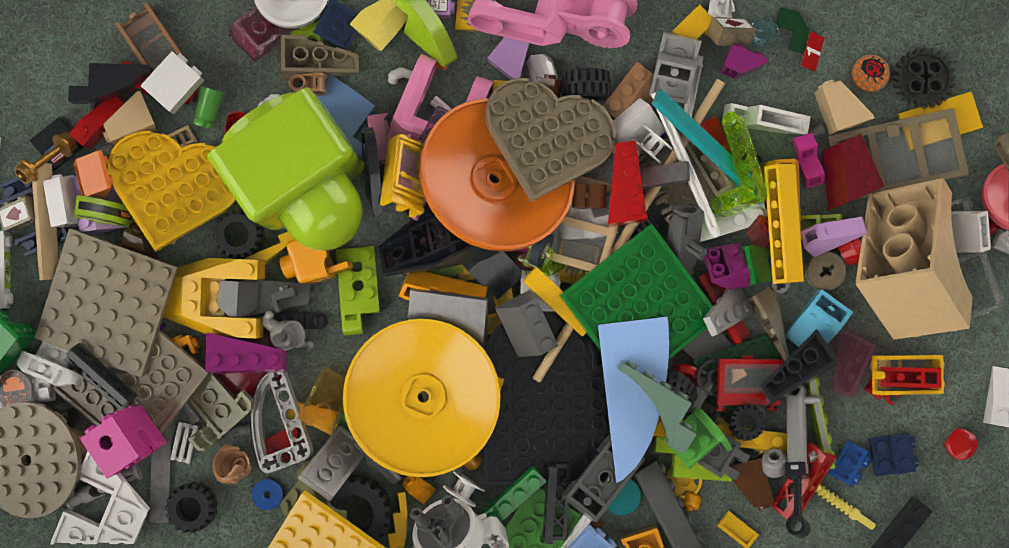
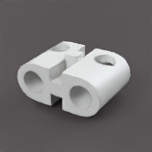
[26,374,56,403]

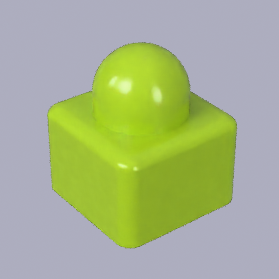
[207,87,364,251]

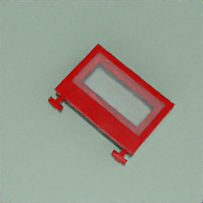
[714,355,784,411]

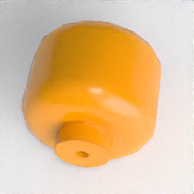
[464,454,482,471]
[682,491,702,512]

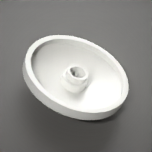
[254,0,329,28]

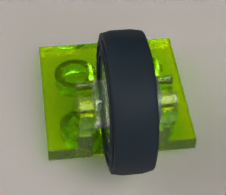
[517,234,565,276]

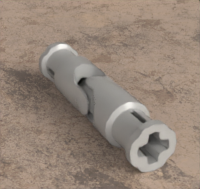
[66,464,143,510]

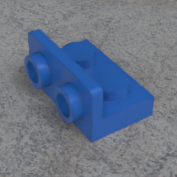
[829,440,872,487]

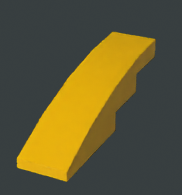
[388,490,408,548]

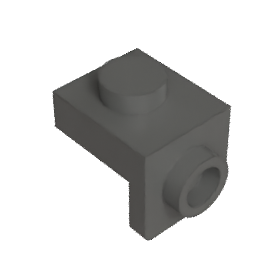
[269,285,298,313]

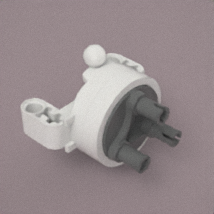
[410,495,509,548]

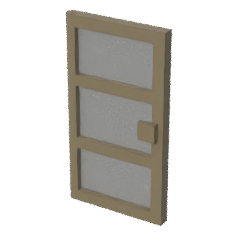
[827,108,969,201]

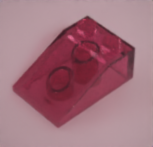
[228,6,292,62]

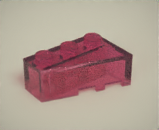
[832,329,876,399]

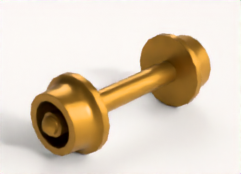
[14,132,77,184]

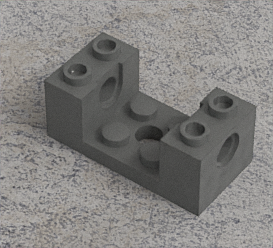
[561,434,645,522]

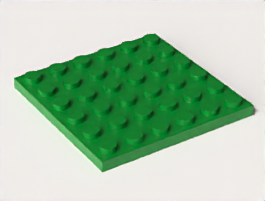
[559,224,712,360]

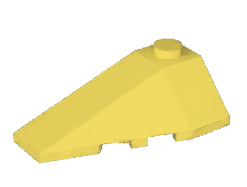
[350,0,408,51]

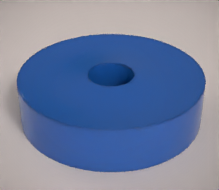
[252,479,284,510]

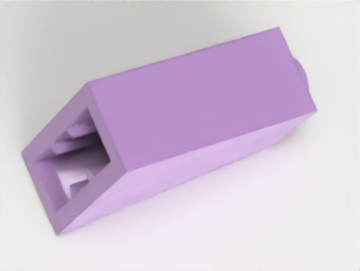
[487,37,530,80]

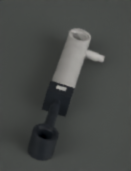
[785,386,822,538]

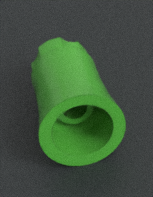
[193,86,226,129]

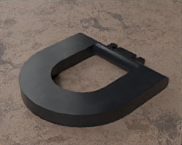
[362,127,383,217]

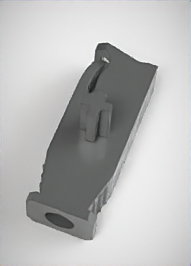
[667,203,707,275]

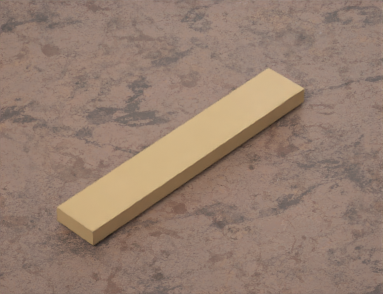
[32,164,59,280]

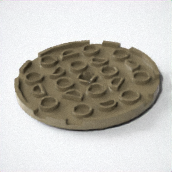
[0,401,82,518]

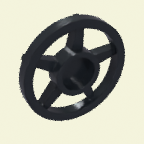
[696,359,732,395]

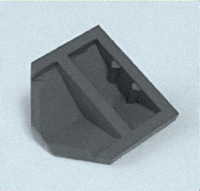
[218,281,259,318]

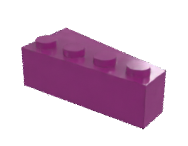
[205,333,288,374]

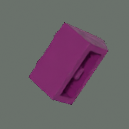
[718,44,768,79]
[704,242,750,290]

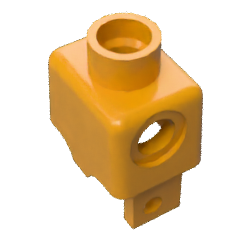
[280,239,354,284]

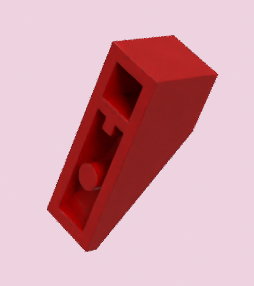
[69,96,125,150]
[880,367,942,390]

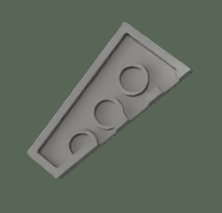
[703,288,754,336]

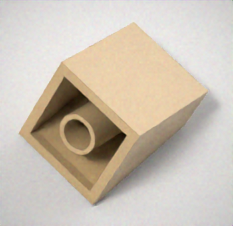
[814,80,874,136]

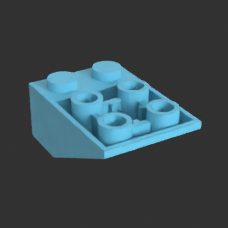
[785,289,853,347]

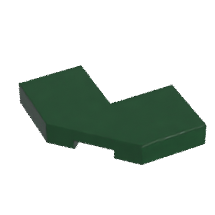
[775,7,810,54]

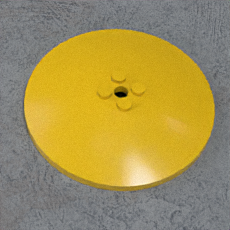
[343,319,501,477]

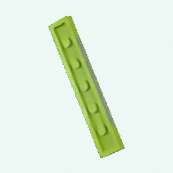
[805,377,836,469]

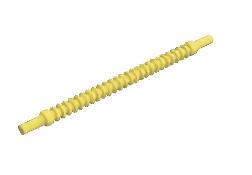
[715,416,876,530]

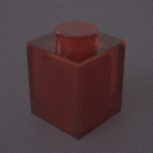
[746,215,770,248]

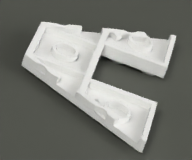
[50,451,150,544]

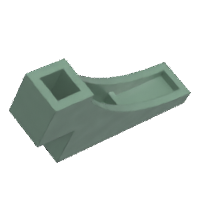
[617,360,696,454]

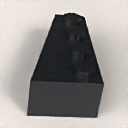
[759,329,839,406]

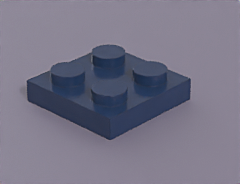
[312,0,358,51]

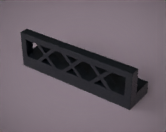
[64,343,137,410]
[542,462,571,544]

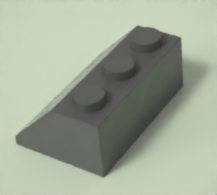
[495,290,558,357]

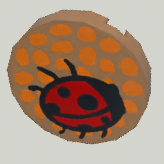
[851,54,890,93]

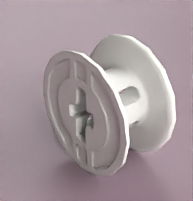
[632,125,673,164]
[443,470,485,507]

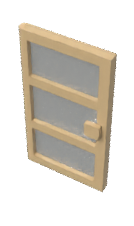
[545,145,640,271]

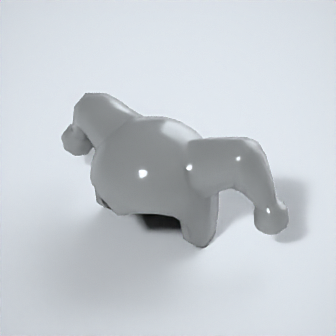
[261,311,314,351]

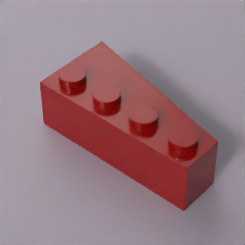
[608,140,647,227]

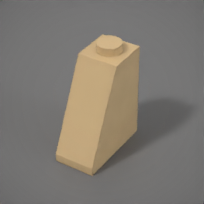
[102,91,157,147]

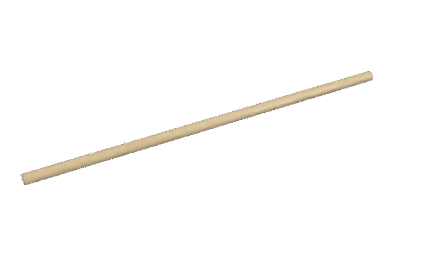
[532,79,725,383]

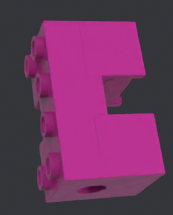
[80,405,167,479]

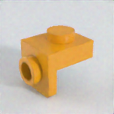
[172,335,200,354]
[402,476,436,504]

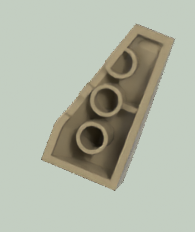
[281,35,359,79]
[747,286,789,362]

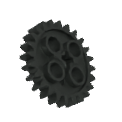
[892,47,957,110]

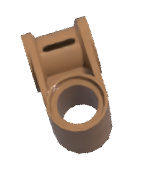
[289,72,327,96]

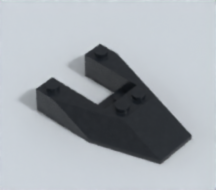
[379,207,500,277]

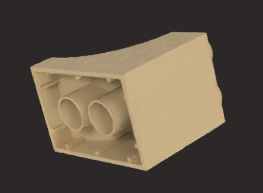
[856,178,972,340]

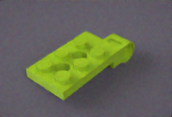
[336,246,380,336]

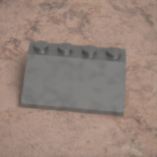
[408,288,488,349]

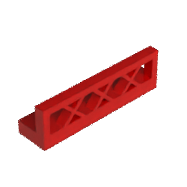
[696,271,751,345]
[771,443,837,520]

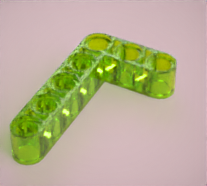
[709,111,768,217]

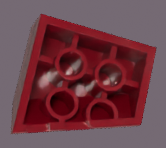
[822,134,885,211]

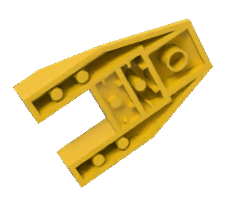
[163,258,265,338]

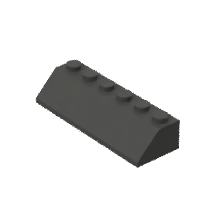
[635,458,703,548]

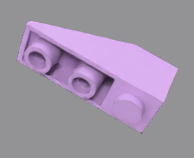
[800,217,867,257]

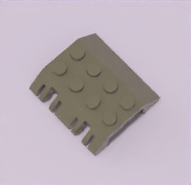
[638,129,733,225]

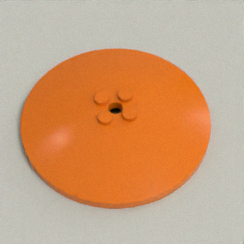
[419,98,575,251]

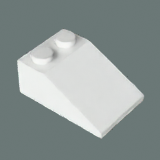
[983,366,1009,427]

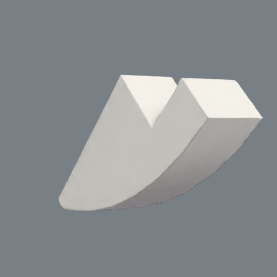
[722,103,810,135]

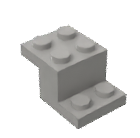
[649,32,701,104]

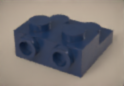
[869,432,919,476]

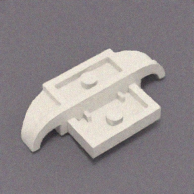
[16,342,84,386]

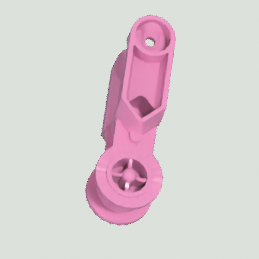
[467,0,638,48]
[382,54,493,221]

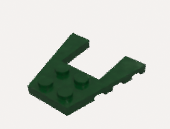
[692,335,784,419]

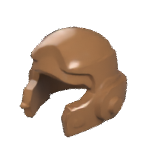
[213,444,252,484]

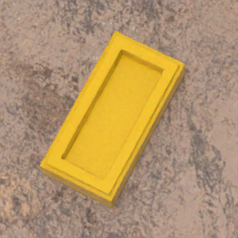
[717,510,759,548]

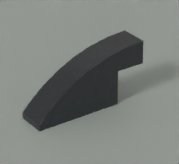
[68,63,152,104]

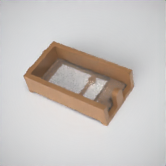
[115,3,189,75]

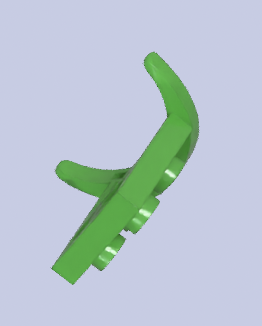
[663,406,732,470]

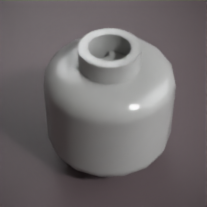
[762,449,787,478]

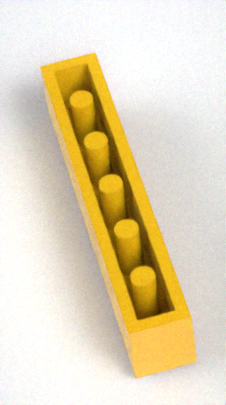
[764,164,804,284]

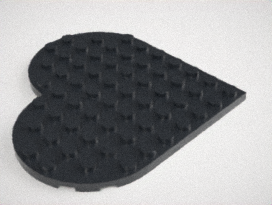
[483,312,654,486]

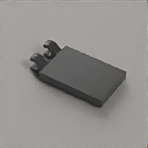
[687,413,750,480]

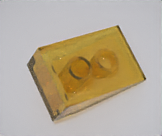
[297,367,346,436]

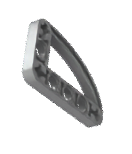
[251,372,314,473]

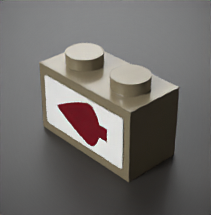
[707,17,756,47]
[0,194,35,231]

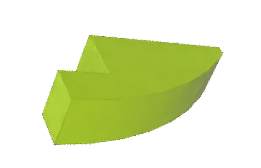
[395,0,457,67]
[653,436,732,482]

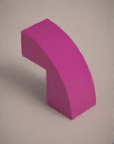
[794,133,825,189]

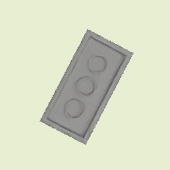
[298,425,364,501]

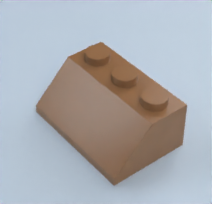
[603,62,654,120]

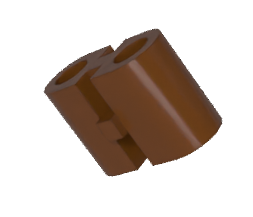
[572,184,607,209]

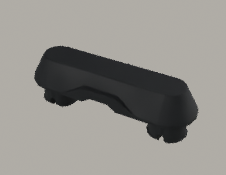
[273,311,328,329]

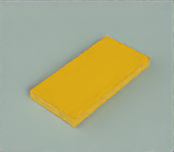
[897,91,983,150]

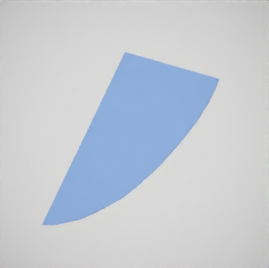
[598,317,669,483]

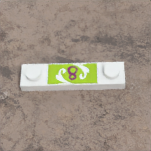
[0,231,14,309]

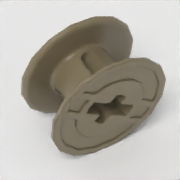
[804,252,846,290]

